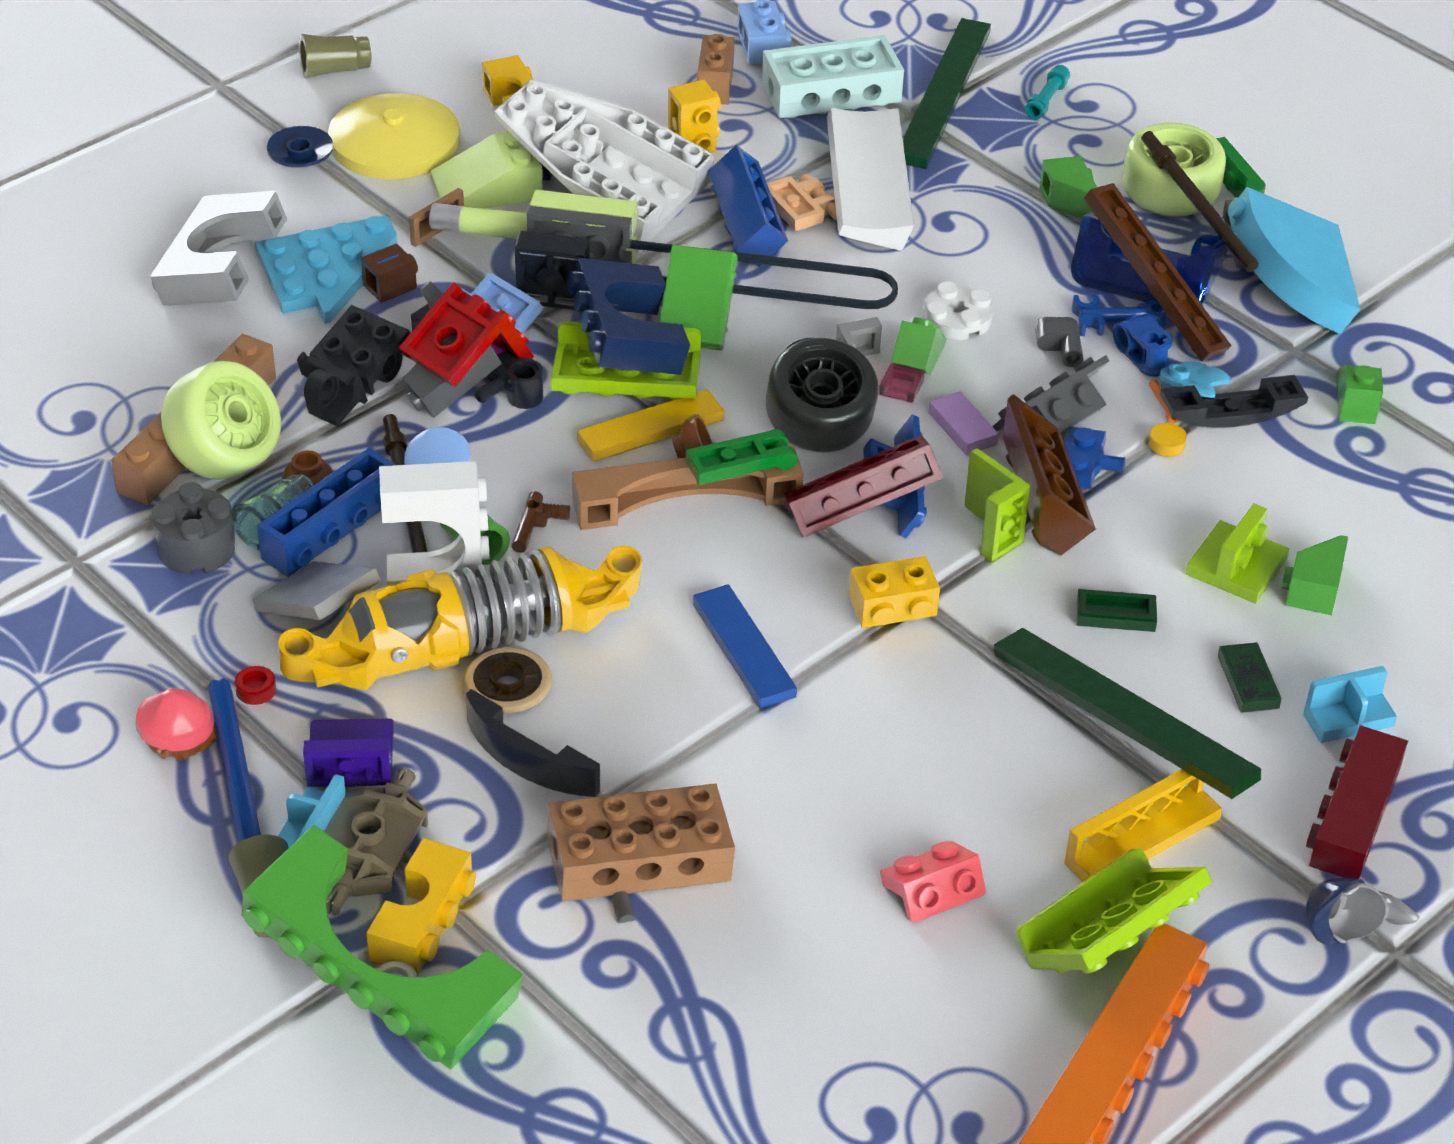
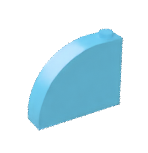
[1228,187,1361,334]

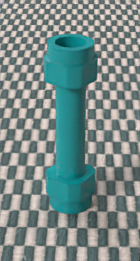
[1025,65,1070,120]

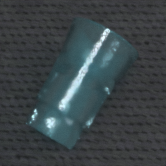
[232,474,313,551]

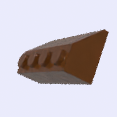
[1003,394,1096,555]

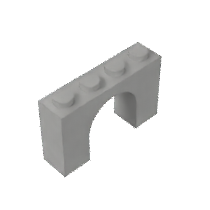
[150,191,287,305]

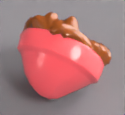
[136,688,217,761]

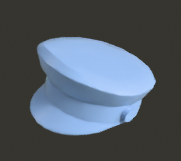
[404,427,470,465]

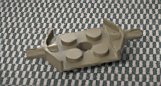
[324,768,428,916]

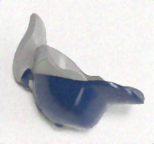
[1306,878,1420,945]

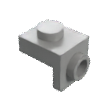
[836,317,882,356]

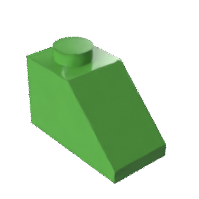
[1336,365,1383,424]
[1281,535,1348,615]

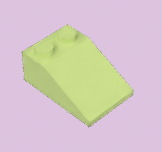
[431,131,543,208]

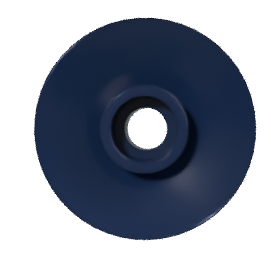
[267,126,333,167]

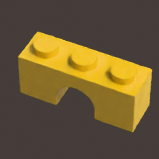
[482,55,533,131]
[366,838,476,976]

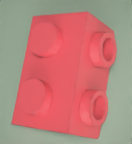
[880,841,986,923]

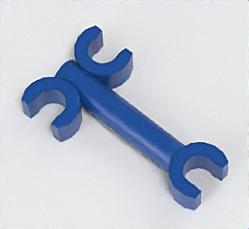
[1071,294,1167,336]

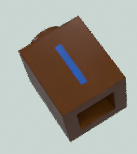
[361,243,418,303]

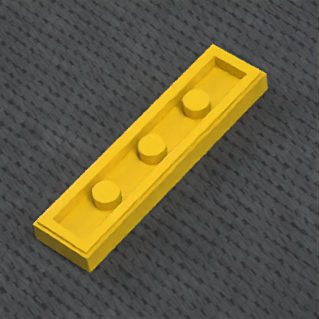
[577,389,725,462]

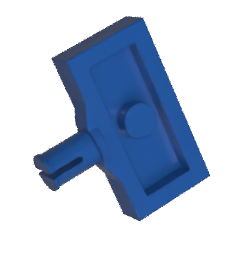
[1064,426,1126,489]

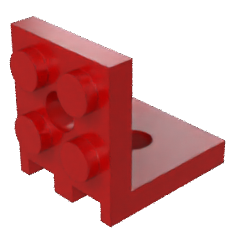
[399,282,534,388]

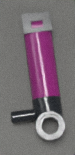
[411,304,544,409]

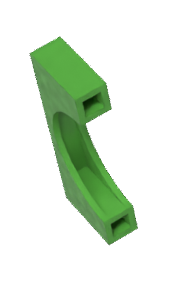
[241,825,523,1070]

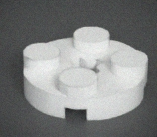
[923,281,994,340]

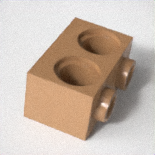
[697,34,734,105]

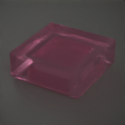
[879,363,925,403]

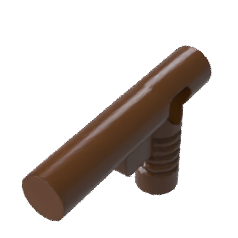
[511,491,570,553]

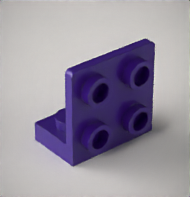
[303,718,394,787]

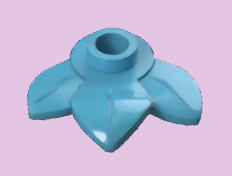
[1160,361,1231,398]

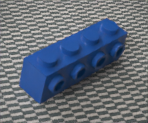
[708,145,789,267]
[257,448,396,577]

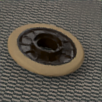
[463,647,552,714]

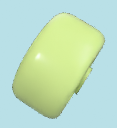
[1123,122,1226,217]
[161,361,281,480]

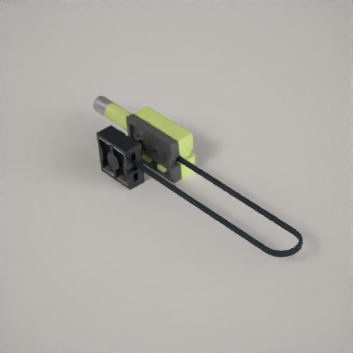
[429,190,898,310]

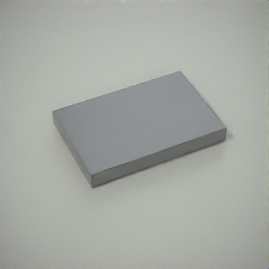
[252,561,381,620]

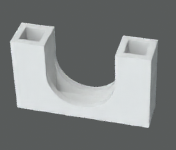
[379,461,490,586]

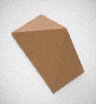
[409,188,464,247]

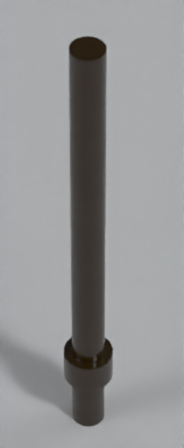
[1141,131,1259,272]
[383,414,428,553]

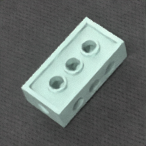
[762,35,904,118]

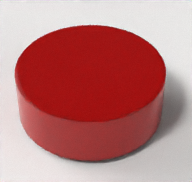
[234,666,277,705]

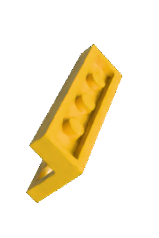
[1064,769,1222,882]

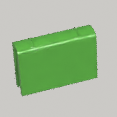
[660,244,738,350]

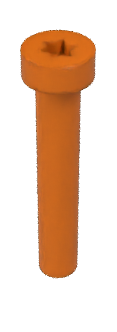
[1149,380,1179,424]

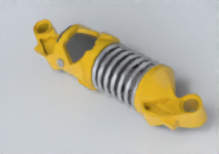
[278,546,642,690]

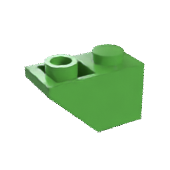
[1039,156,1098,222]
[891,317,947,375]

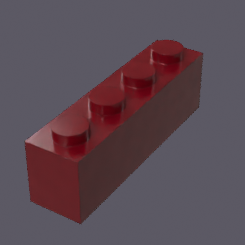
[1306,725,1409,879]

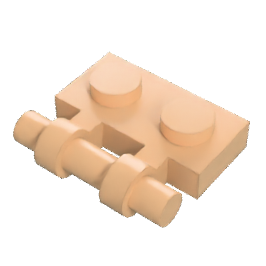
[767,174,837,231]

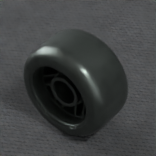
[766,338,878,452]

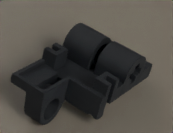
[297,305,410,427]

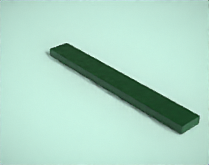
[903,18,991,169]
[994,627,1261,799]

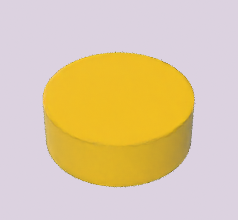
[1149,423,1187,457]

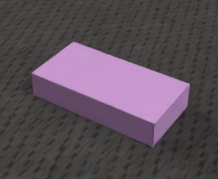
[929,391,999,455]

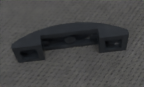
[1160,375,1309,428]
[466,689,600,797]

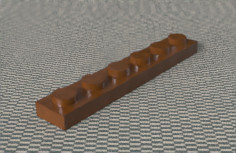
[1084,183,1232,362]

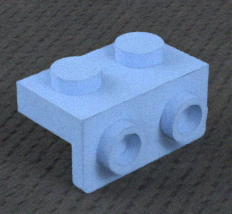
[461,272,543,334]

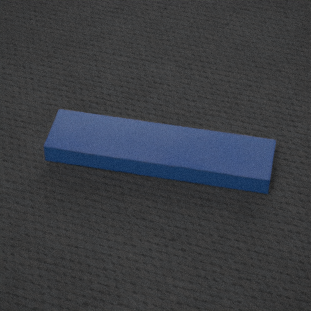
[693,584,797,709]

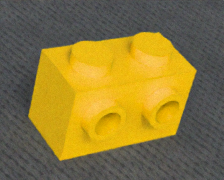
[668,79,721,153]
[849,556,940,628]

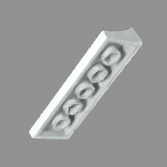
[827,107,914,251]

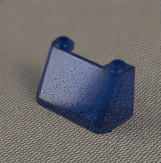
[1071,210,1228,305]

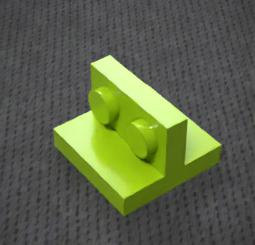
[1186,503,1290,604]

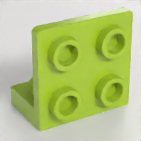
[964,448,1031,562]

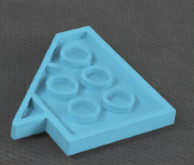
[255,215,398,324]

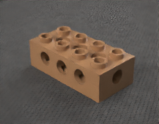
[547,783,735,902]

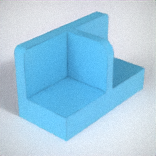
[1303,666,1397,743]
[278,774,346,848]

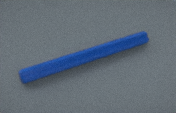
[208,678,261,843]

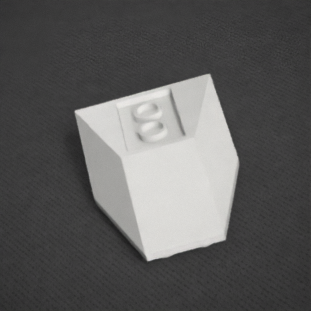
[493,79,715,252]

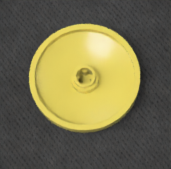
[329,93,460,179]

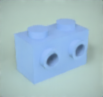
[737,0,791,64]

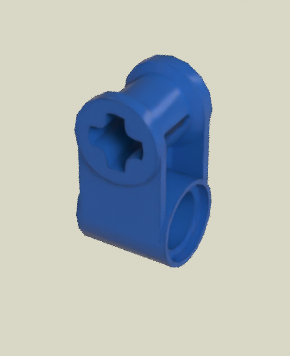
[1112,314,1173,377]

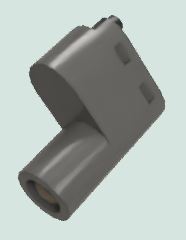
[1035,317,1084,367]

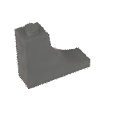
[402,281,502,418]

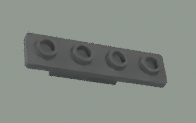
[992,355,1110,434]

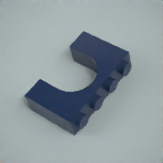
[567,258,690,375]

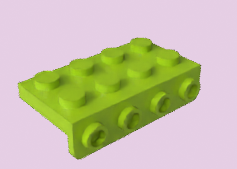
[551,321,701,400]
[1016,848,1213,973]

